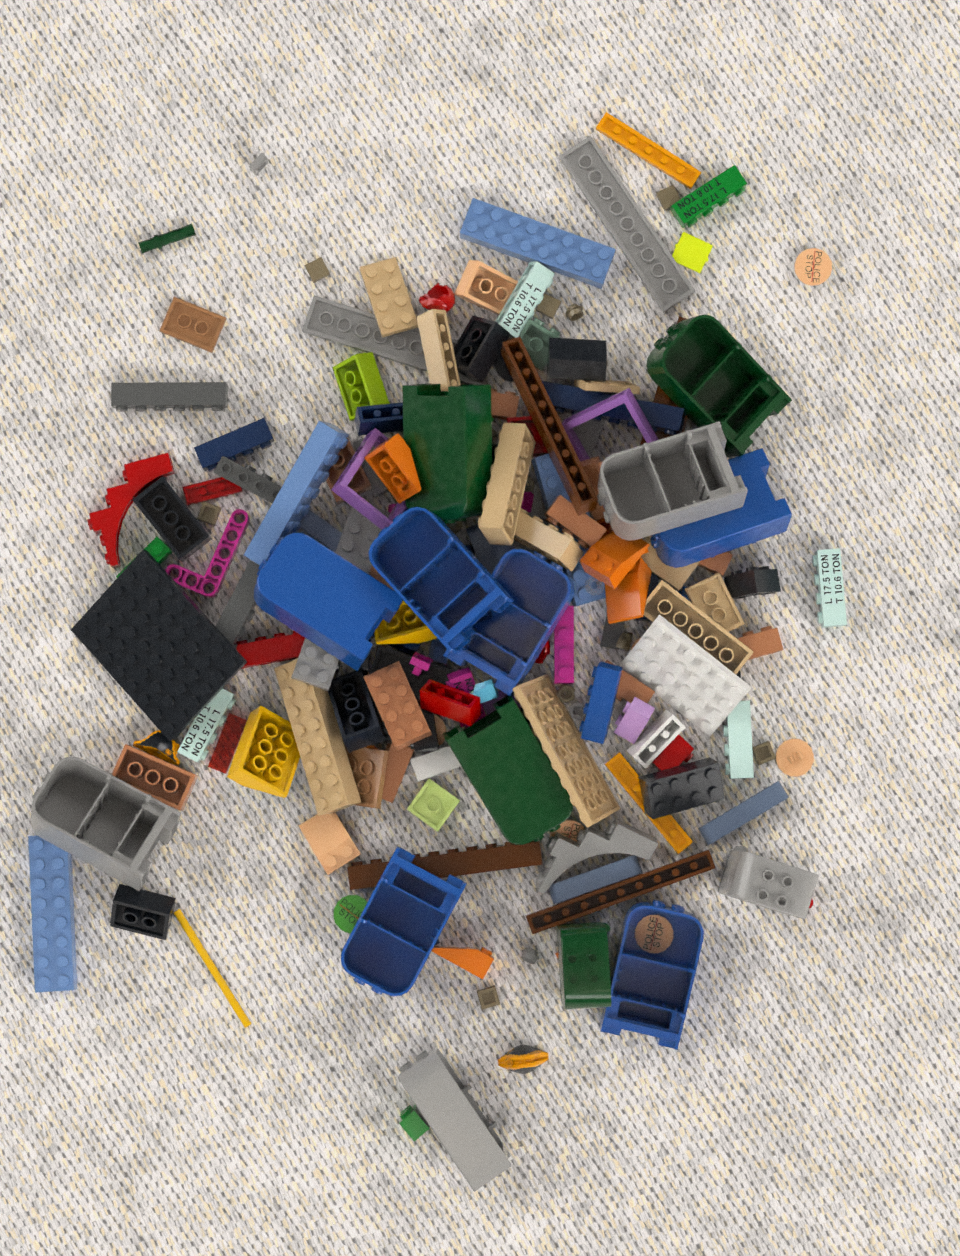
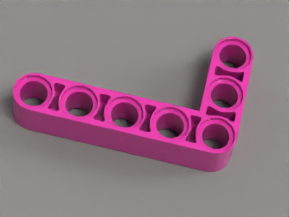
[165,509,250,598]

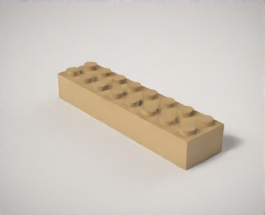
[274,659,361,816]

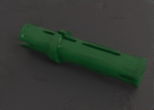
[138,223,196,254]

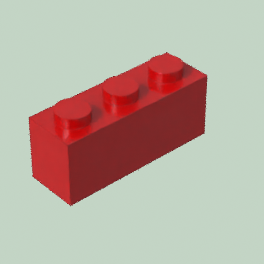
[420,679,481,726]

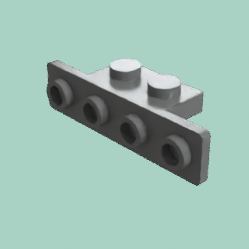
[214,456,281,503]

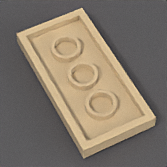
[359,257,418,338]

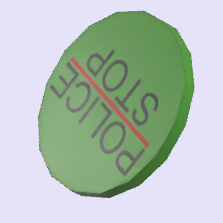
[333,895,367,933]

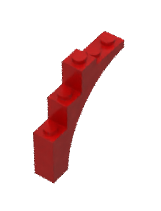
[87,453,175,568]

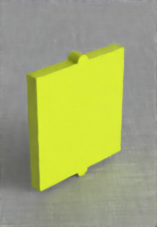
[672,232,713,274]

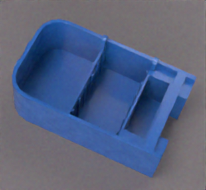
[650,448,792,568]
[369,507,514,653]
[254,533,403,671]
[443,549,575,696]
[341,846,467,997]
[599,900,704,1050]

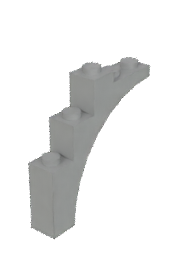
[535,818,658,894]

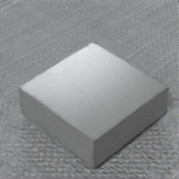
[249,153,268,175]

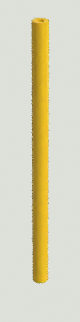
[174,909,251,1028]

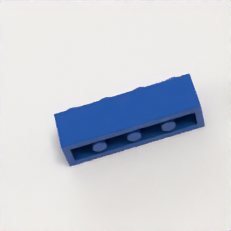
[579,661,623,744]

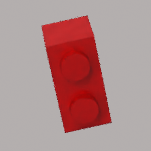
[652,734,694,771]

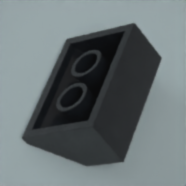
[454,316,510,383]
[546,337,607,381]
[110,884,176,940]

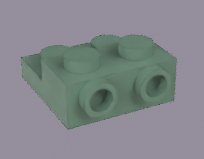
[519,317,562,371]

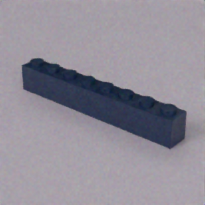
[541,380,686,436]

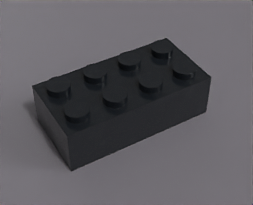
[133,476,212,562]
[369,645,453,701]
[328,669,386,753]
[638,757,725,819]

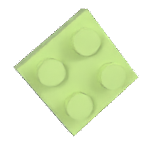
[406,778,460,832]

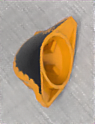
[133,730,180,766]
[498,1045,549,1074]

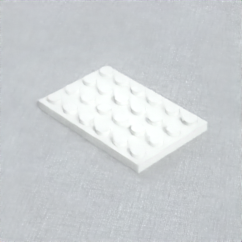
[620,614,752,736]

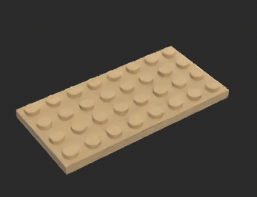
[512,674,621,828]

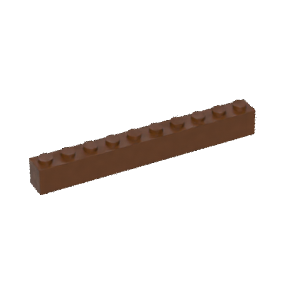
[501,337,598,516]
[347,841,543,890]
[525,850,715,935]

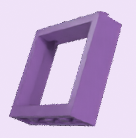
[562,388,659,461]
[331,428,408,530]

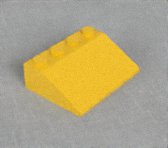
[227,706,300,798]

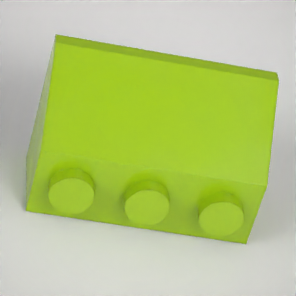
[332,352,390,421]

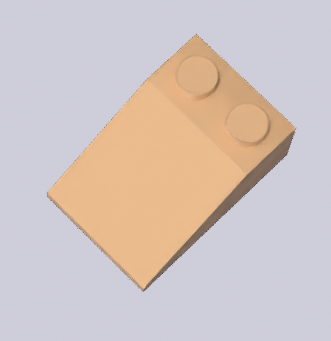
[454,260,518,315]
[299,812,361,875]

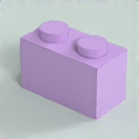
[614,697,655,744]

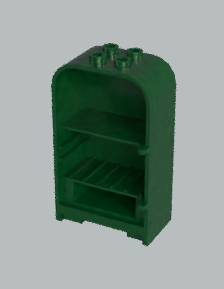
[646,314,792,457]
[402,383,494,523]
[442,695,573,845]
[556,922,611,1010]

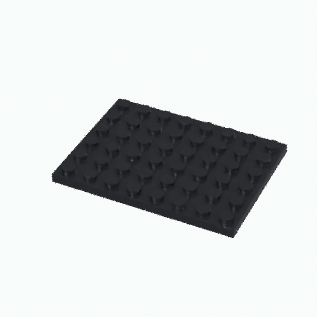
[71,550,247,742]

